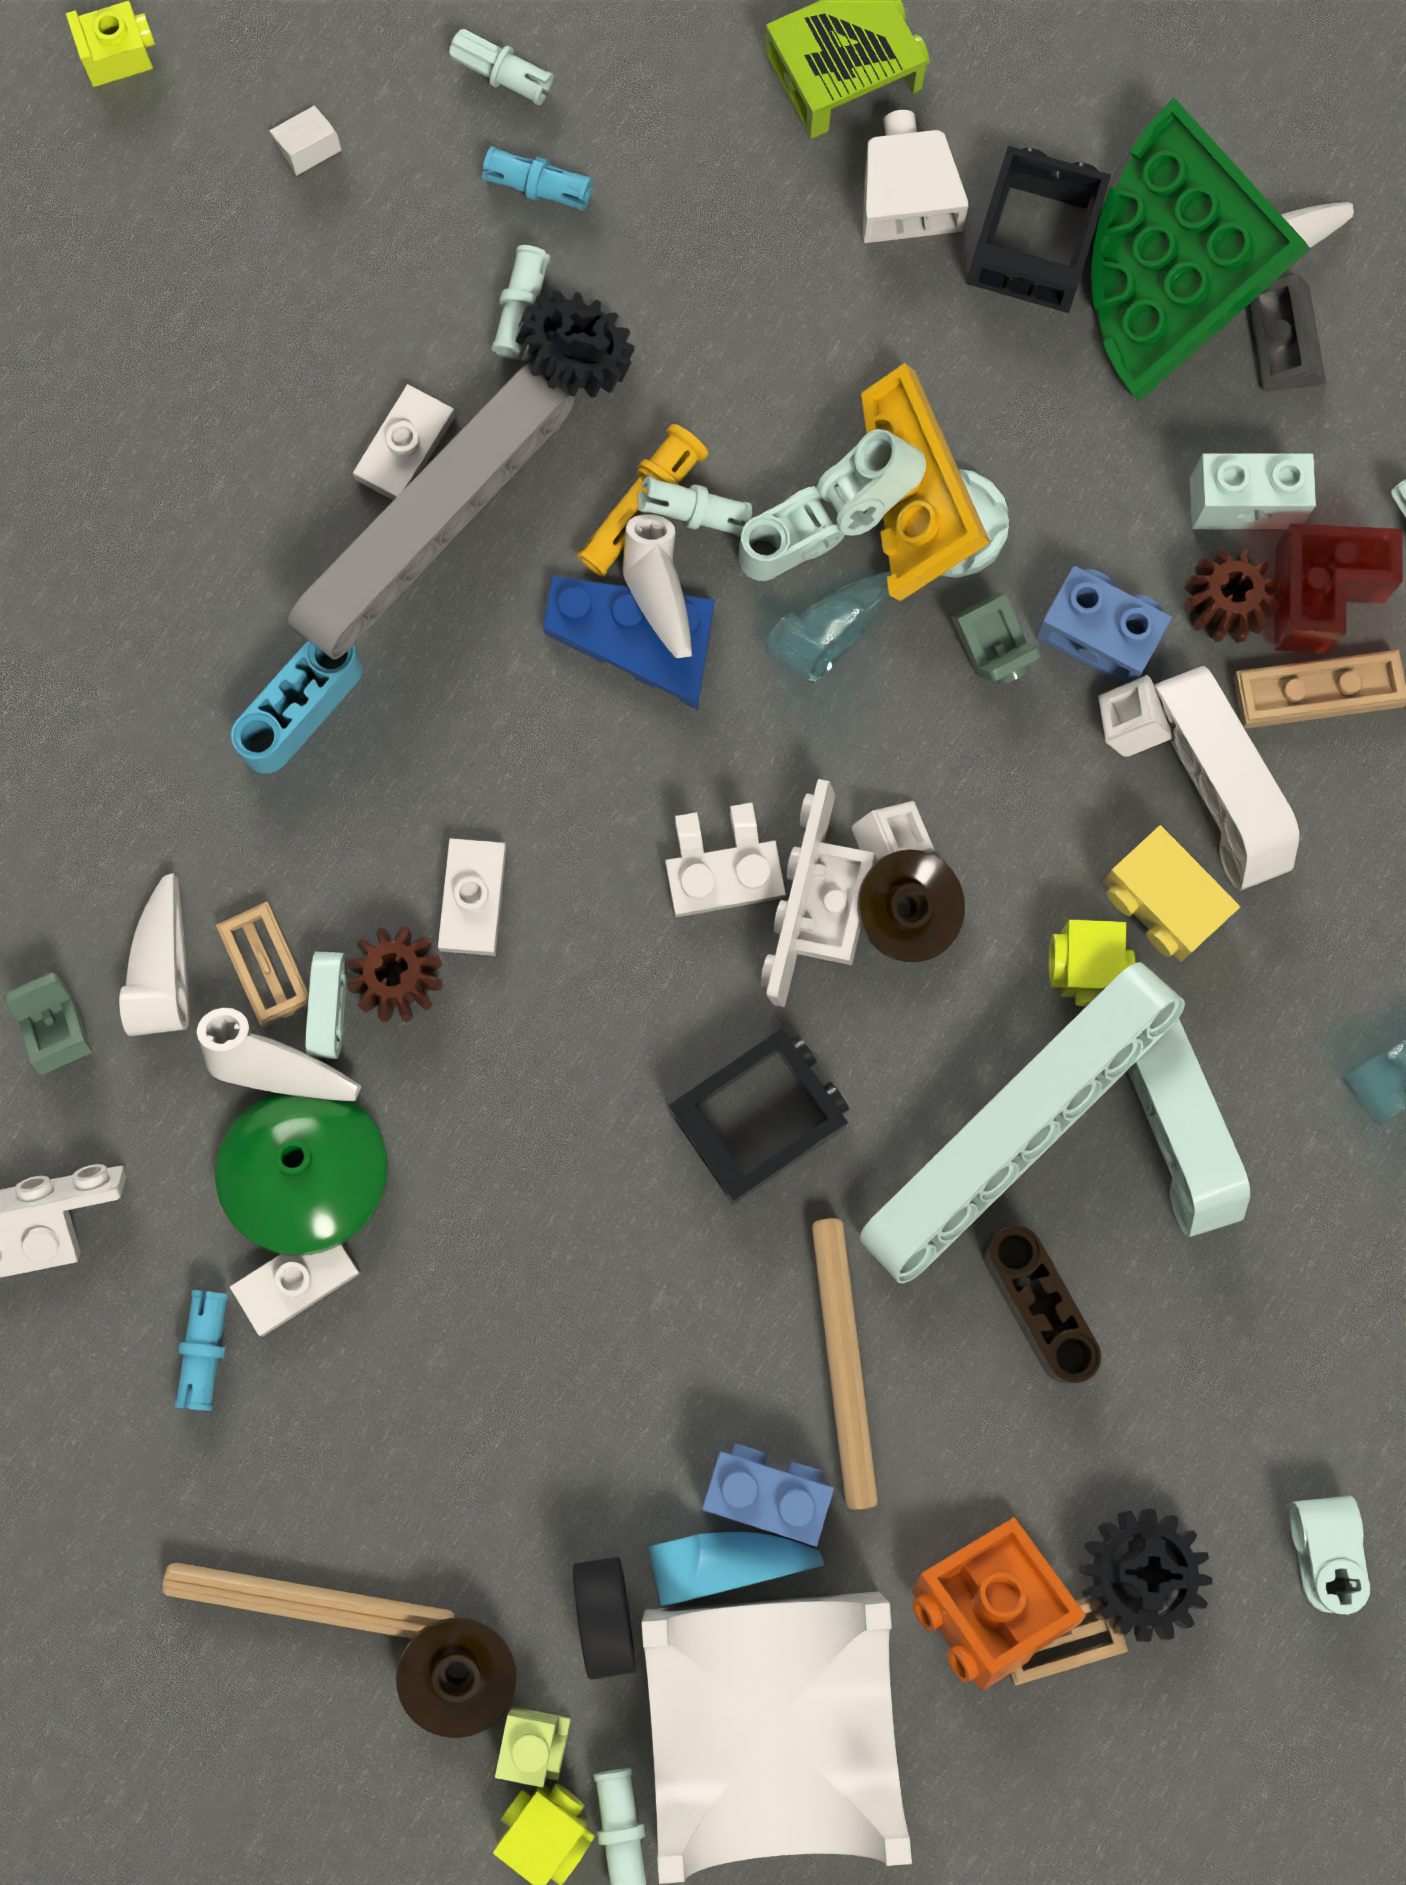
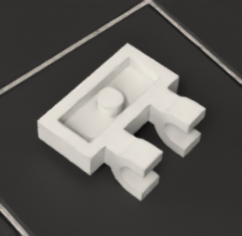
[665,803,786,918]

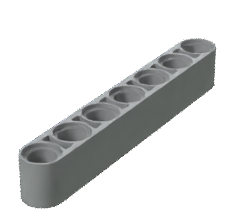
[288,364,575,659]

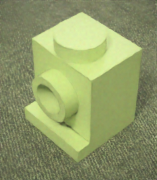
[495,1706,571,1787]

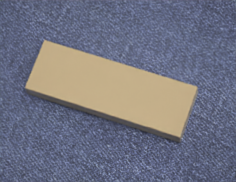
[1233,649,1406,729]

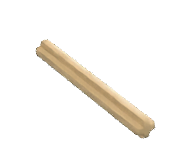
[812,1218,878,1510]
[163,1563,454,1639]

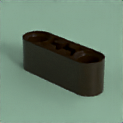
[983,1225,1101,1383]

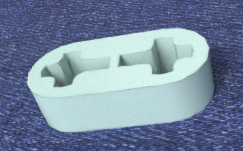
[306,951,347,1059]

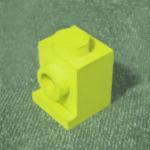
[66,1,156,87]

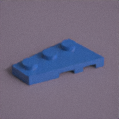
[543,576,715,710]

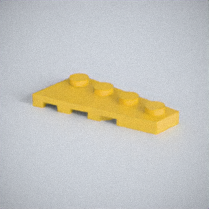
[861,363,991,601]

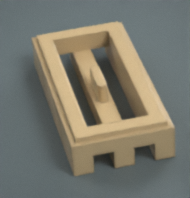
[216,902,309,1028]
[1010,1598,1128,1686]

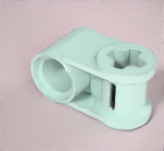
[817,429,926,536]
[738,486,845,581]
[1289,1495,1370,1615]

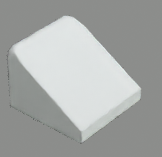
[269,105,342,176]
[1098,675,1172,757]
[852,801,935,862]

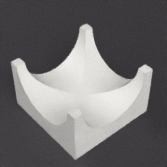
[642,1592,912,1884]

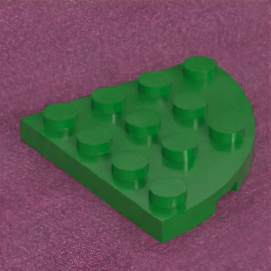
[1091,97,1310,402]

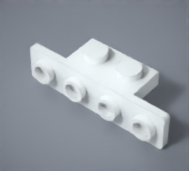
[761,779,877,1007]
[0,1164,126,1278]

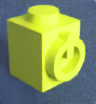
[1048,920,1135,1007]
[493,1784,595,1885]

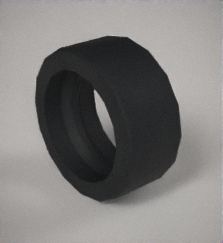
[573,1557,636,1680]

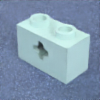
[1190,454,1316,530]

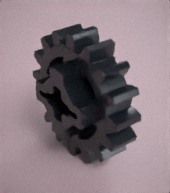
[515,291,635,398]
[1079,1509,1213,1642]

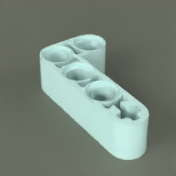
[1127,1019,1250,1238]

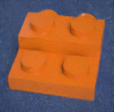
[912,1517,1086,1692]

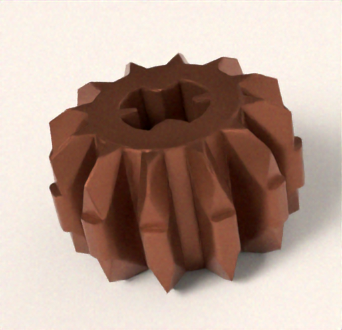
[1184,548,1279,644]
[346,926,443,1023]

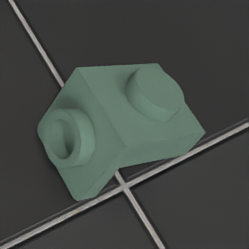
[951,592,1041,684]
[4,973,93,1076]

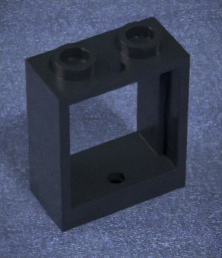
[967,146,1111,313]
[668,1028,849,1205]

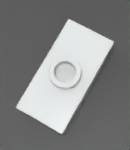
[353,384,456,501]
[438,838,507,956]
[230,1244,361,1337]

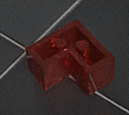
[1275,524,1403,653]

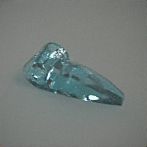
[765,571,892,684]

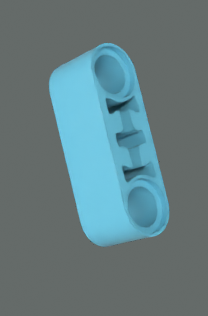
[231,641,363,774]

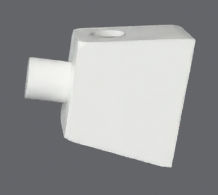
[863,110,968,243]

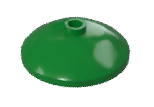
[215,1092,388,1256]

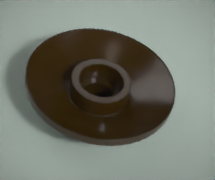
[857,849,965,962]
[396,1618,516,1738]

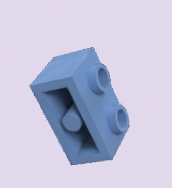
[1036,566,1172,685]
[702,1443,834,1547]

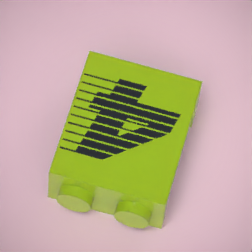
[764,0,929,139]

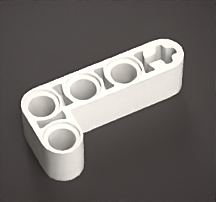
[1153,666,1299,891]

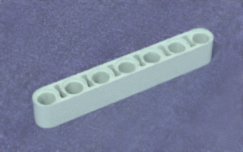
[860,962,1185,1284]

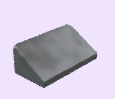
[1249,273,1326,392]

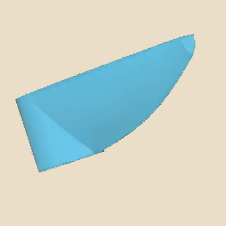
[647,1532,825,1606]

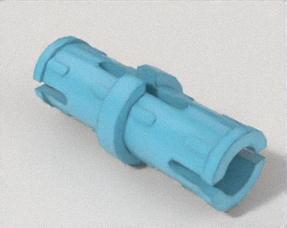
[482,146,593,211]
[174,1290,229,1411]

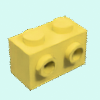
[1103,825,1240,963]

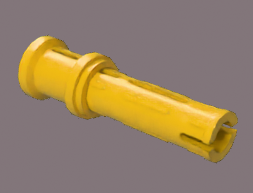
[576,423,709,577]

